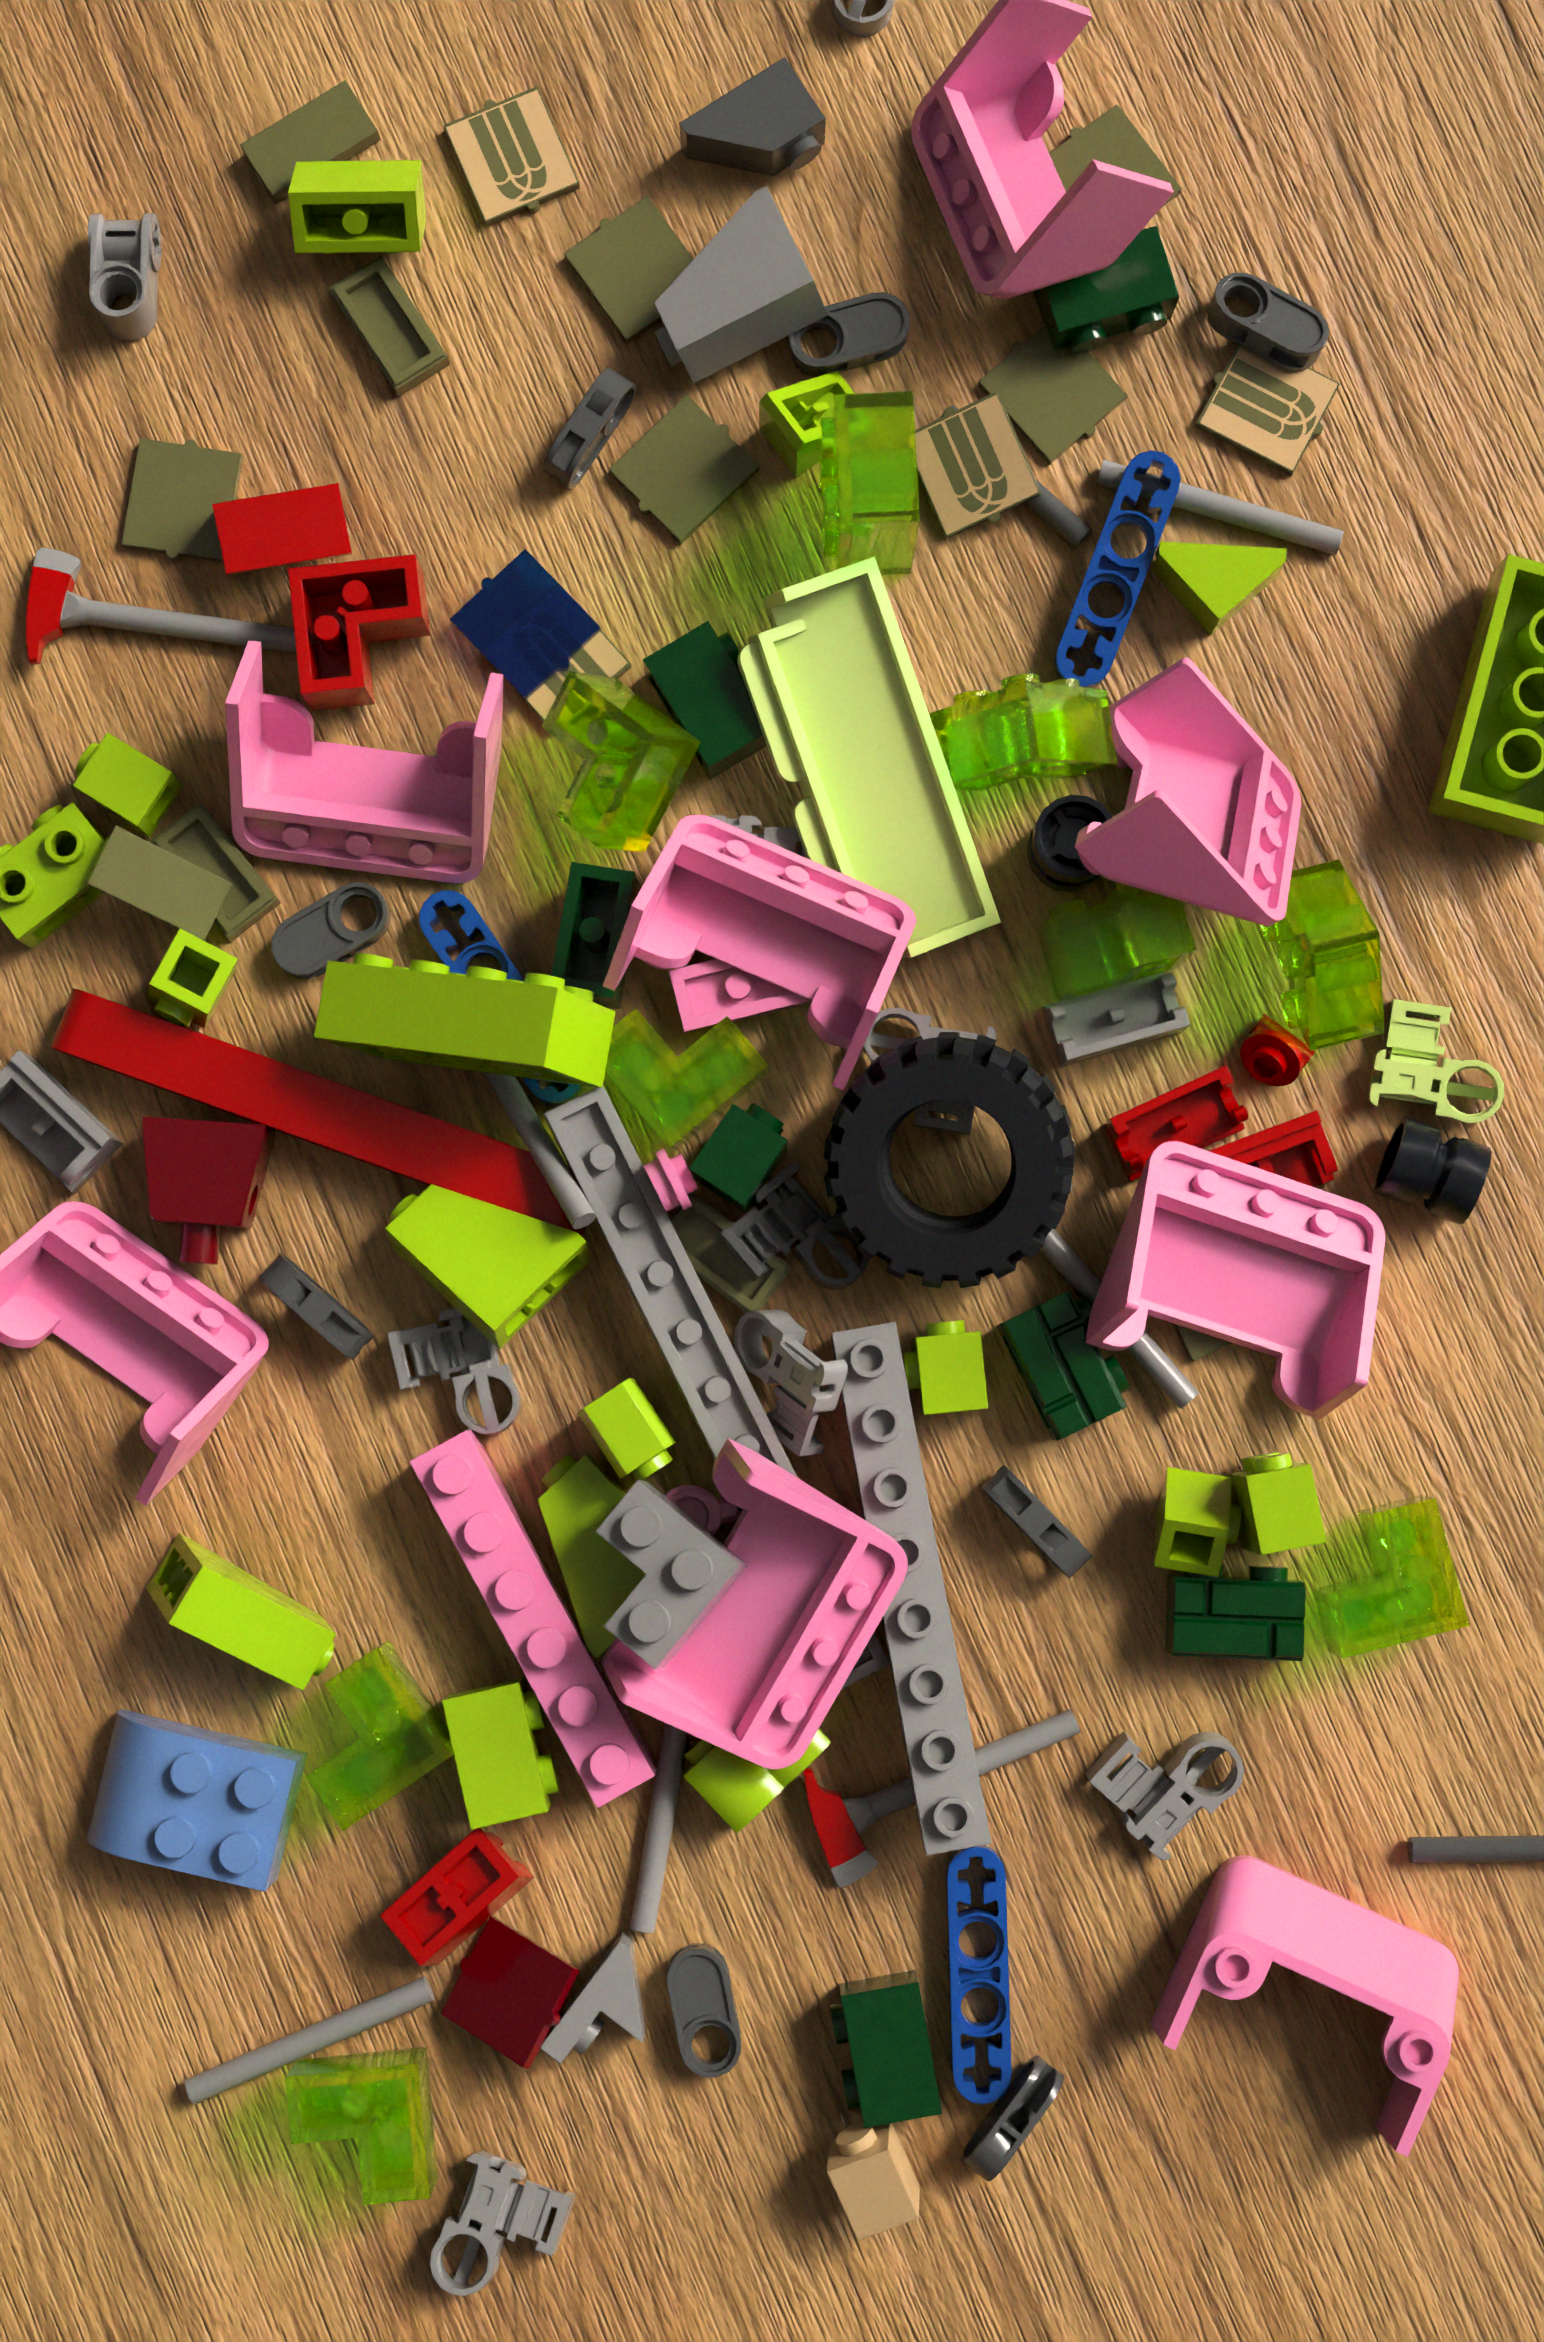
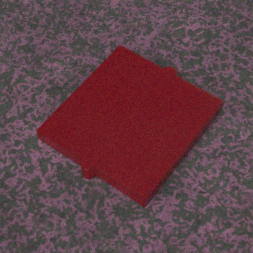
[440,1916,580,2069]

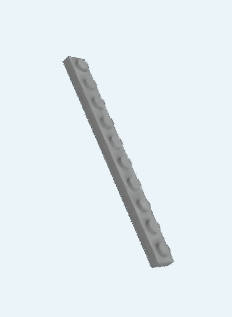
[543,1086,890,1690]

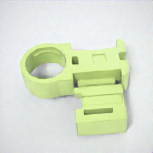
[1367,999,1504,1123]

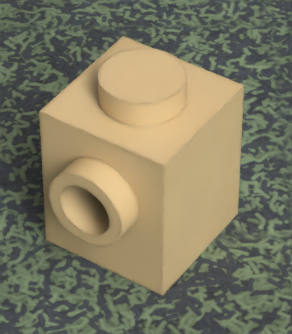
[827,2122,920,2240]

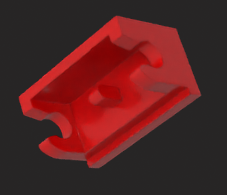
[212,483,352,576]
[1103,1065,1248,1182]
[1209,1110,1338,1187]
[380,1828,534,1966]

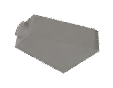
[654,186,828,384]

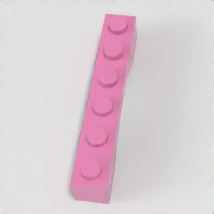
[409,1429,657,1808]

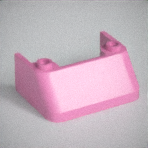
[911,0,1174,299]
[225,640,504,884]
[603,815,916,1091]
[0,1201,269,1506]
[1150,1855,1459,2157]

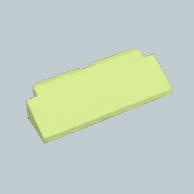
[737,556,1001,958]

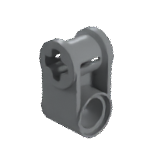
[88,213,162,342]

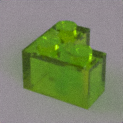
[542,671,701,852]
[929,674,1117,791]
[1261,859,1384,1051]
[1037,882,1196,1002]
[605,1008,769,1154]
[1312,1495,1470,1658]
[306,1640,454,1831]
[285,2047,438,2205]

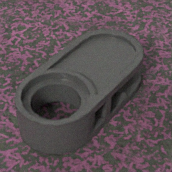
[1207,273,1329,371]
[789,292,910,377]
[543,367,637,489]
[271,882,391,979]
[259,1253,374,1360]
[981,1465,1093,1579]
[667,1943,741,2077]
[961,2055,1064,2182]

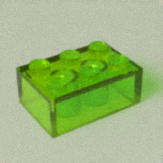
[819,391,920,575]

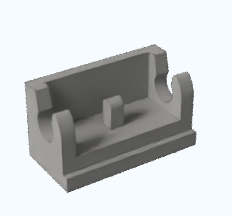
[1043,972,1190,1068]
[0,1050,124,1193]

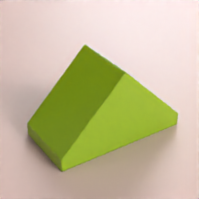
[759,370,874,478]
[1151,541,1287,635]

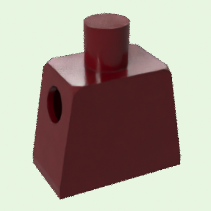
[142,1116,275,1265]

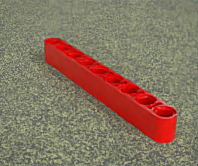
[50,988,587,1237]

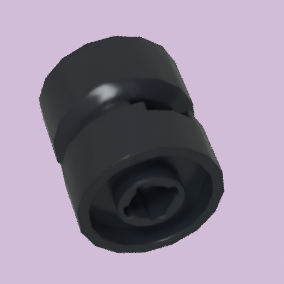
[1027,795,1113,892]
[1374,1116,1492,1225]

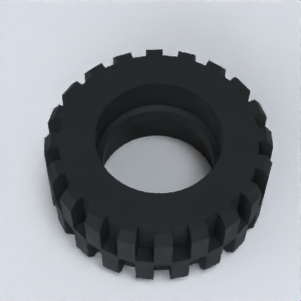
[823,1032,1075,1289]

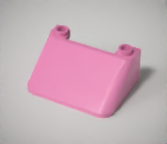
[1075,658,1301,927]
[1085,1141,1385,1419]
[601,1438,908,1769]

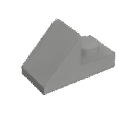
[540,1931,646,2064]

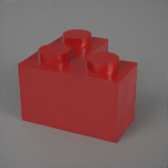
[288,554,431,711]

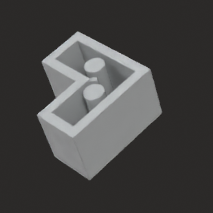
[596,1480,748,1670]

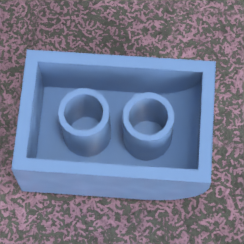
[86,1709,308,1892]

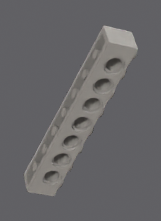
[831,1321,992,1855]

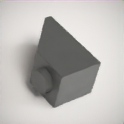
[679,57,826,176]

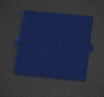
[450,549,601,700]

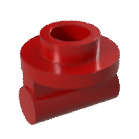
[1240,1013,1315,1086]

